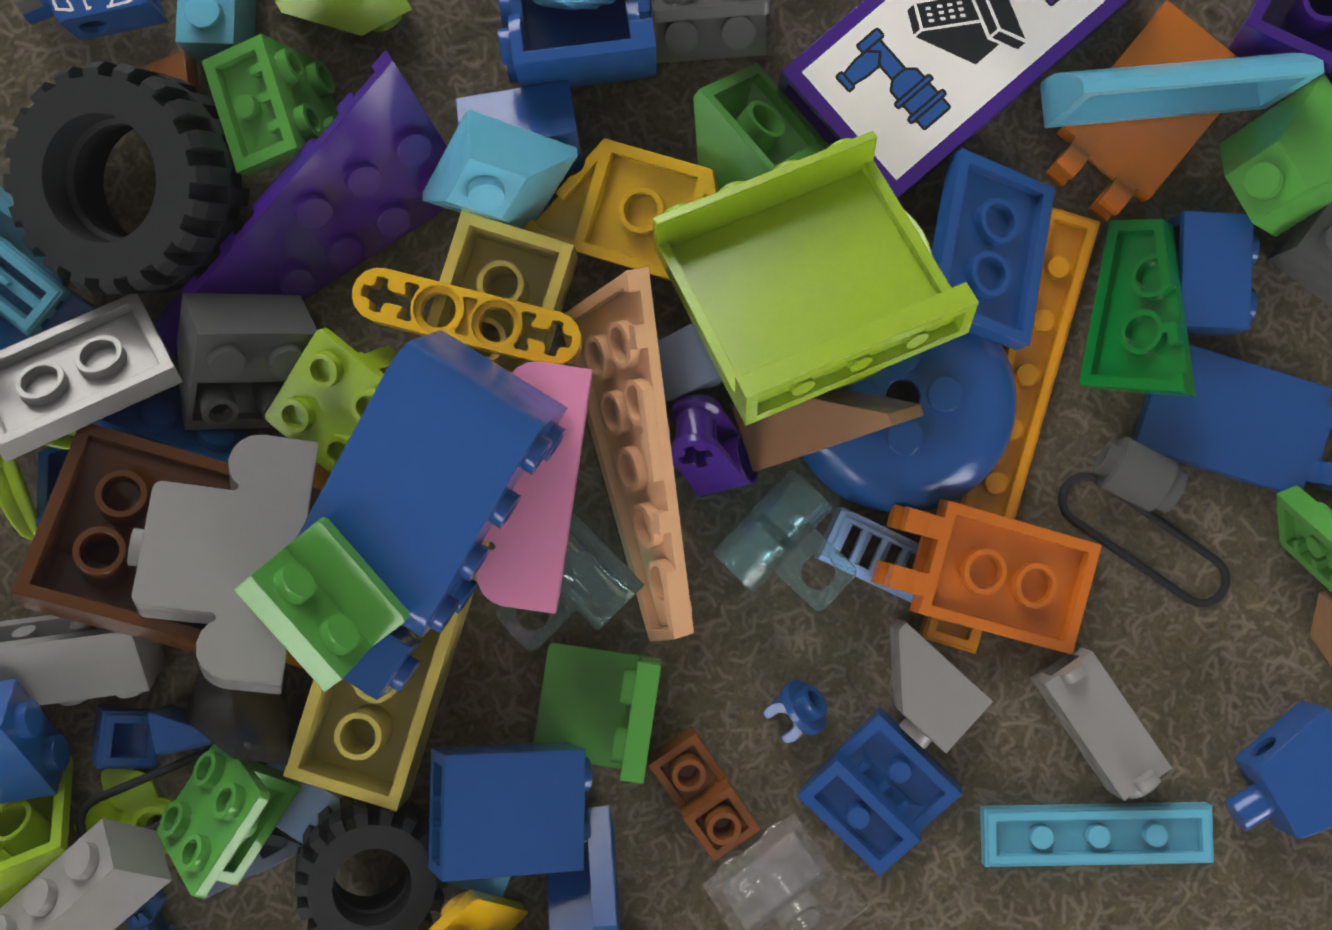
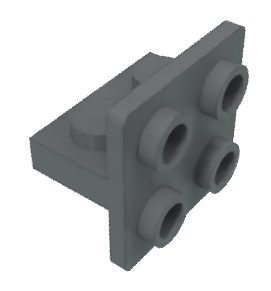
[650,0,770,63]

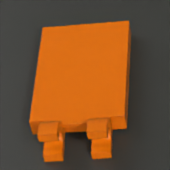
[1044,0,1237,223]
[871,499,1102,655]

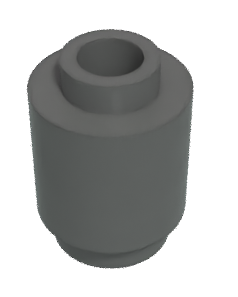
[1094,436,1188,513]

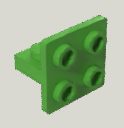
[234,517,410,692]
[157,734,302,899]

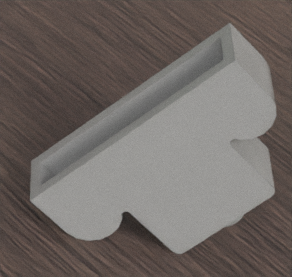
[127,435,319,694]

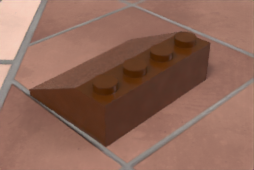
[12,423,321,653]

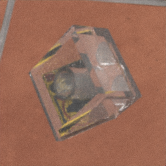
[702,812,870,930]

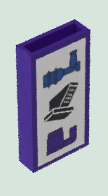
[777,0,1133,201]

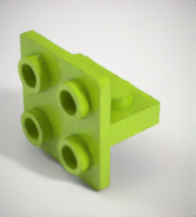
[265,328,397,473]

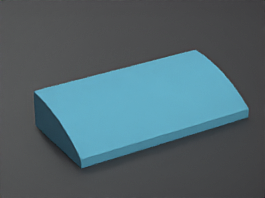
[1040,53,1325,128]

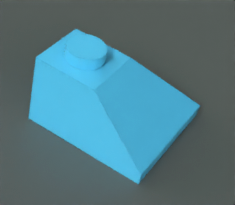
[423,109,578,229]

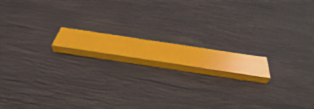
[919,207,1101,654]

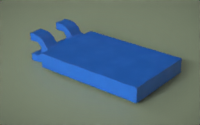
[1132,344,1332,493]

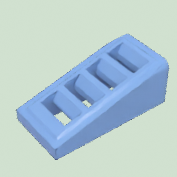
[814,507,919,602]

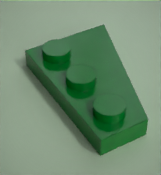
[1078,219,1196,397]

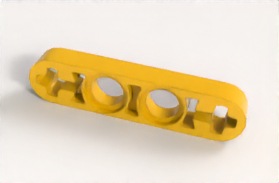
[352,268,583,366]

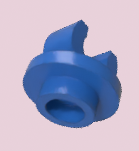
[763,680,827,743]

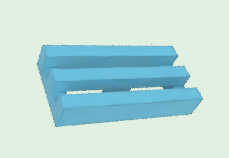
[0,236,72,337]

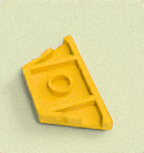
[524,138,719,281]

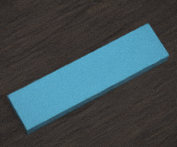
[980,802,1214,867]

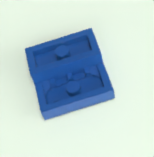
[797,707,962,876]

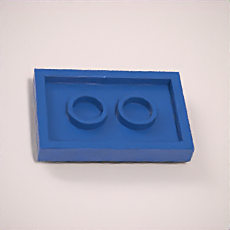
[932,148,1055,350]

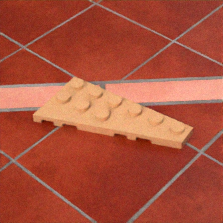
[561,266,694,642]

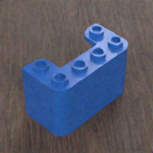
[498,0,657,88]
[296,330,568,638]

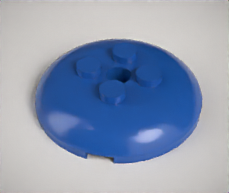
[802,333,1017,513]

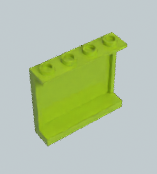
[653,131,979,426]

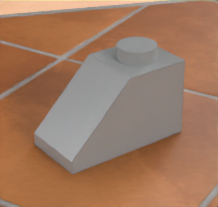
[889,618,993,753]

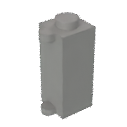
[1030,646,1172,801]

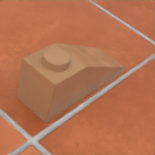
[732,388,924,472]

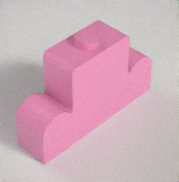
[477,362,593,614]

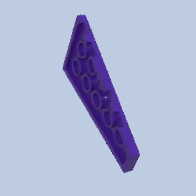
[154,50,447,359]

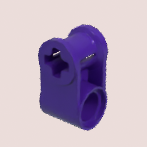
[670,394,758,497]

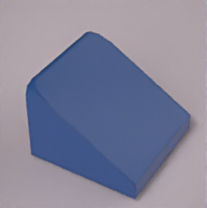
[148,704,231,756]
[91,705,158,769]

